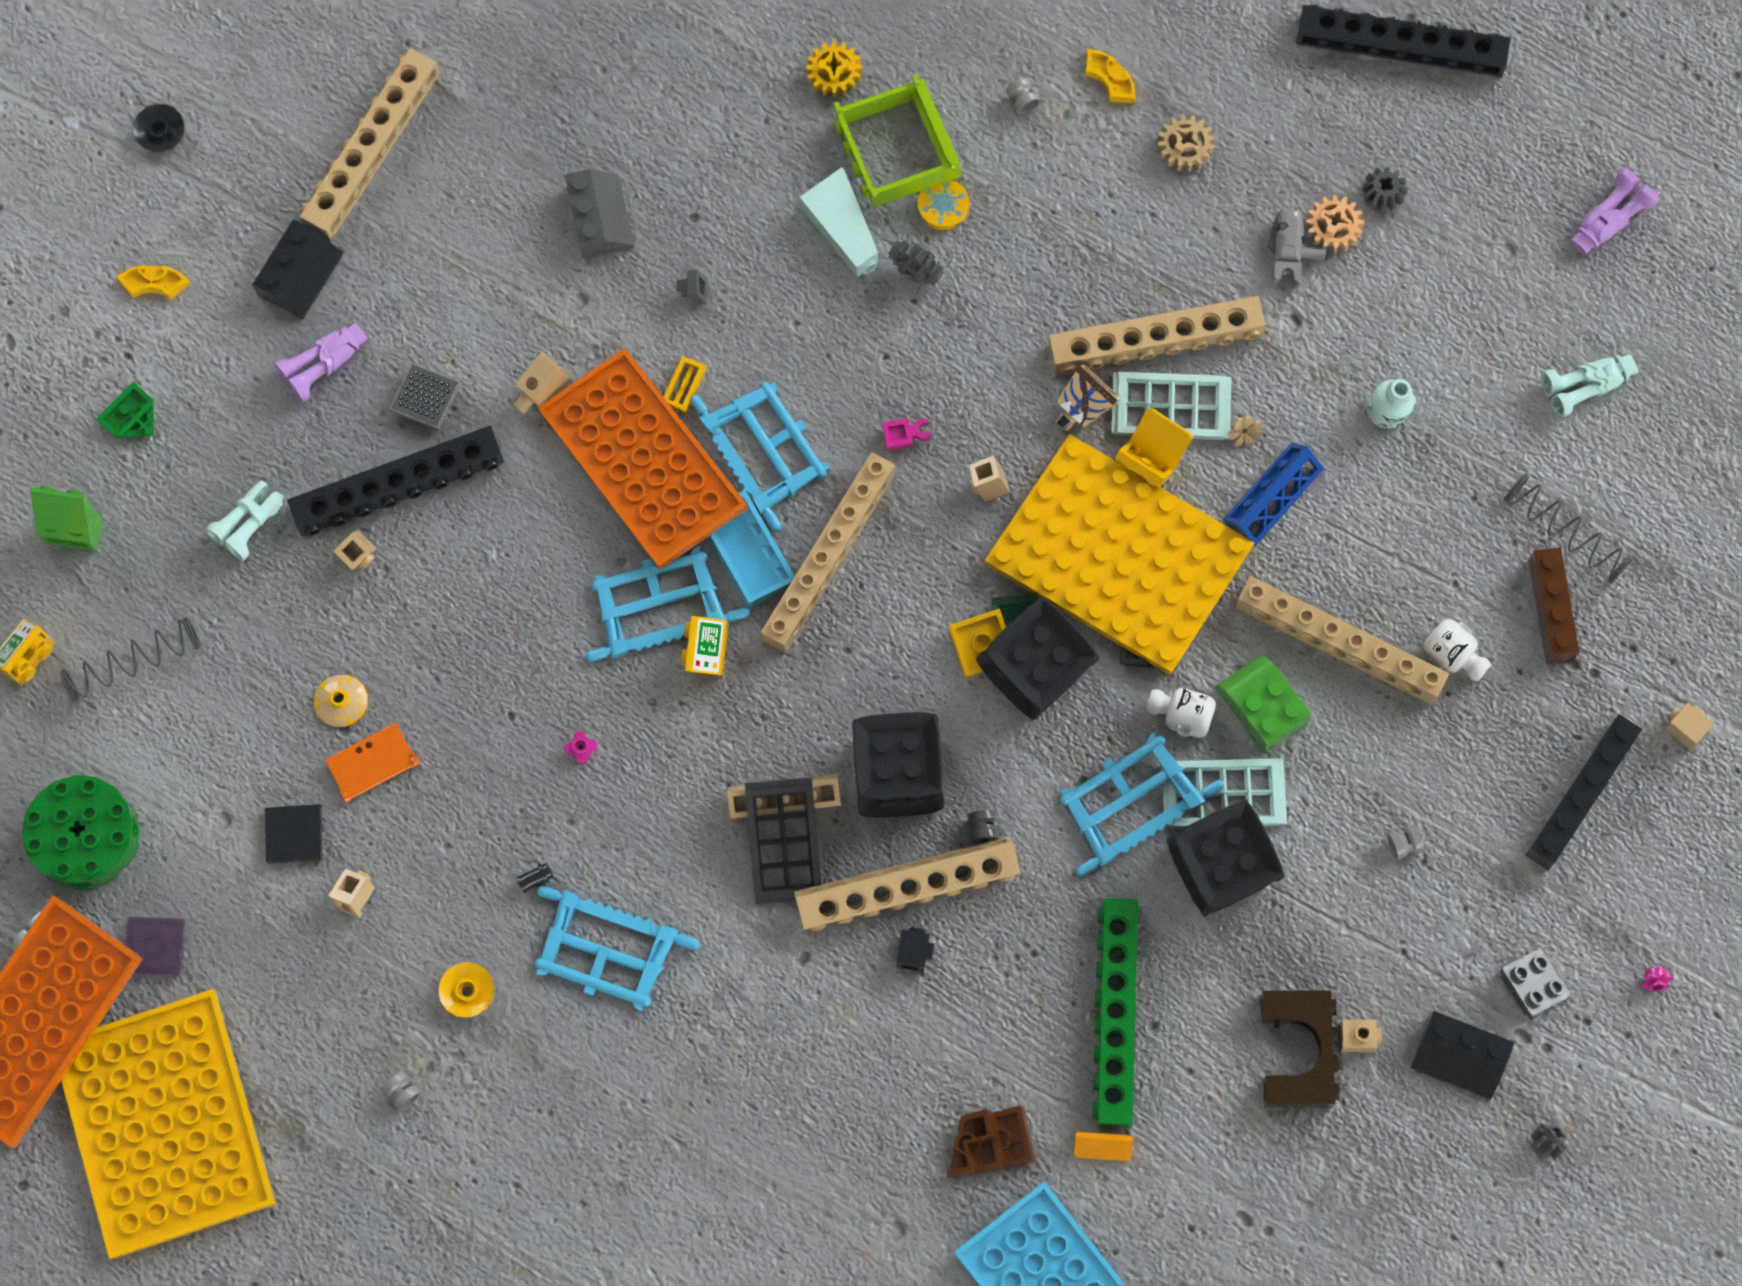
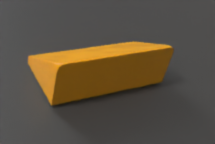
[1074,1132,1133,1162]

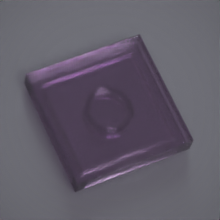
[125,916,186,976]

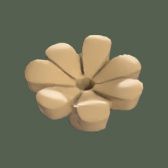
[1228,416,1263,447]

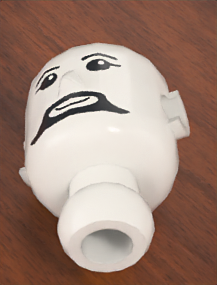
[1423,619,1491,682]
[1146,688,1216,738]

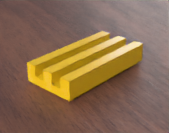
[663,356,707,415]

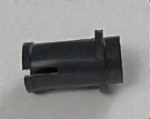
[516,863,554,893]

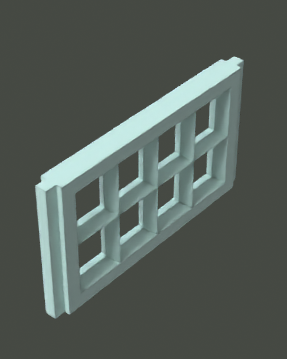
[1111,372,1231,440]
[1161,758,1287,829]

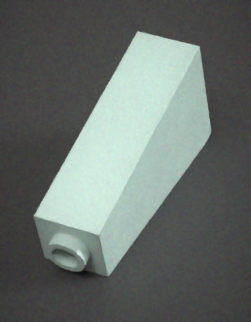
[800,168,878,277]

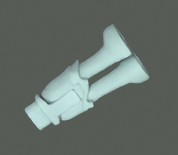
[1541,354,1638,418]

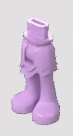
[1570,168,1659,255]
[273,323,368,403]

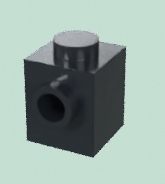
[896,927,934,972]

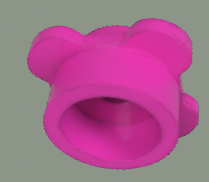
[564,731,597,764]
[1641,967,1672,992]

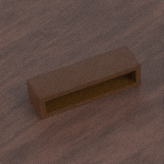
[1528,548,1579,664]

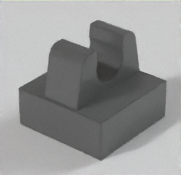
[676,269,707,304]

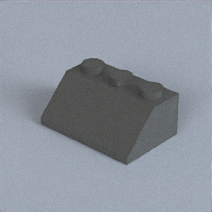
[564,169,635,259]

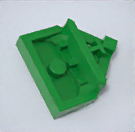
[96,381,154,439]

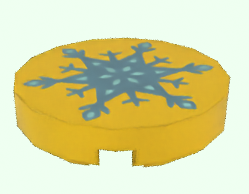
[917,180,969,230]

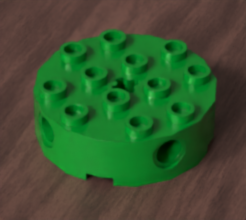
[22,775,140,890]

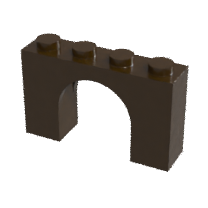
[1260,990,1340,1108]

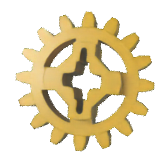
[806,41,863,98]

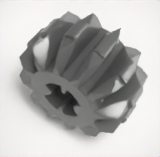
[1362,166,1408,213]

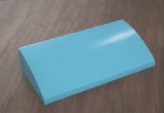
[707,490,795,610]

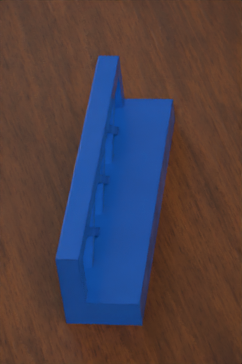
[1223,442,1324,546]

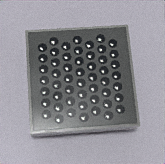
[389,363,461,431]

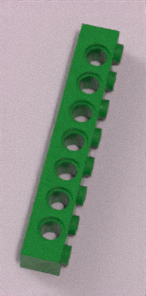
[1092,898,1138,1128]

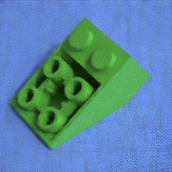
[30,486,104,551]

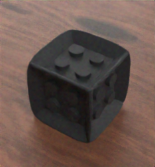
[976,597,1099,720]
[852,712,944,818]
[1166,799,1285,917]

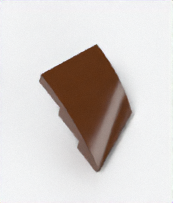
[947,1105,1036,1179]

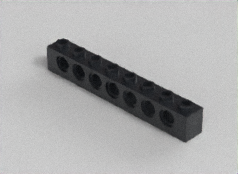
[1296,4,1511,77]
[287,425,505,536]

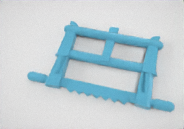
[690,381,831,532]
[586,546,750,662]
[1059,732,1224,877]
[535,885,700,1012]

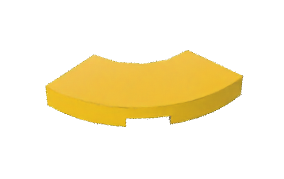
[1085,49,1136,104]
[115,265,191,300]

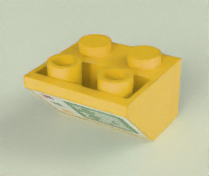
[681,616,729,676]
[0,618,55,687]

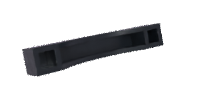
[1525,714,1642,871]

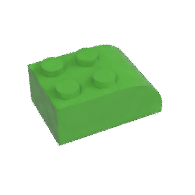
[1215,655,1312,753]

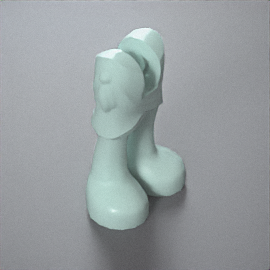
[205,480,284,561]

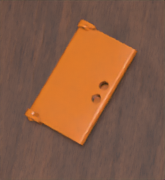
[325,722,420,803]

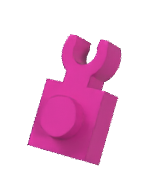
[882,418,931,451]

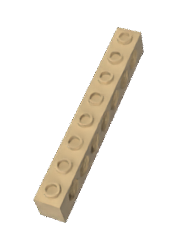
[300,48,440,241]
[1048,296,1266,375]
[761,452,895,654]
[1236,576,1450,705]
[794,836,1021,931]

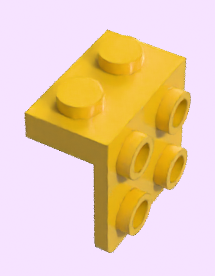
[1114,408,1193,488]

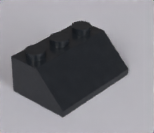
[252,219,343,319]
[1410,1011,1515,1100]

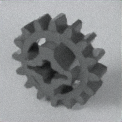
[888,241,944,285]

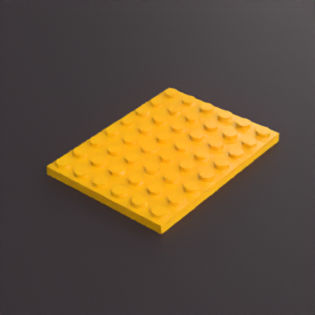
[984,434,1255,676]
[61,989,276,1260]

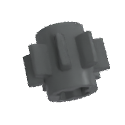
[1530,1123,1567,1160]

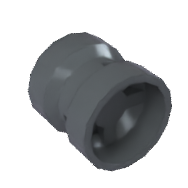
[968,810,998,844]

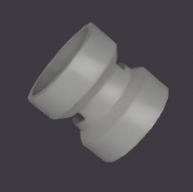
[1006,78,1041,114]
[1387,825,1424,860]
[381,1072,421,1112]

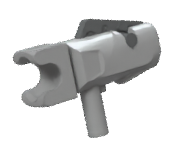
[1267,210,1326,287]

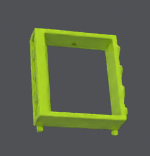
[833,74,961,208]

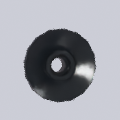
[133,104,185,152]

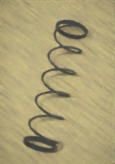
[1504,474,1633,584]
[60,616,201,702]

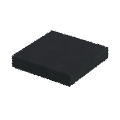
[265,804,323,864]

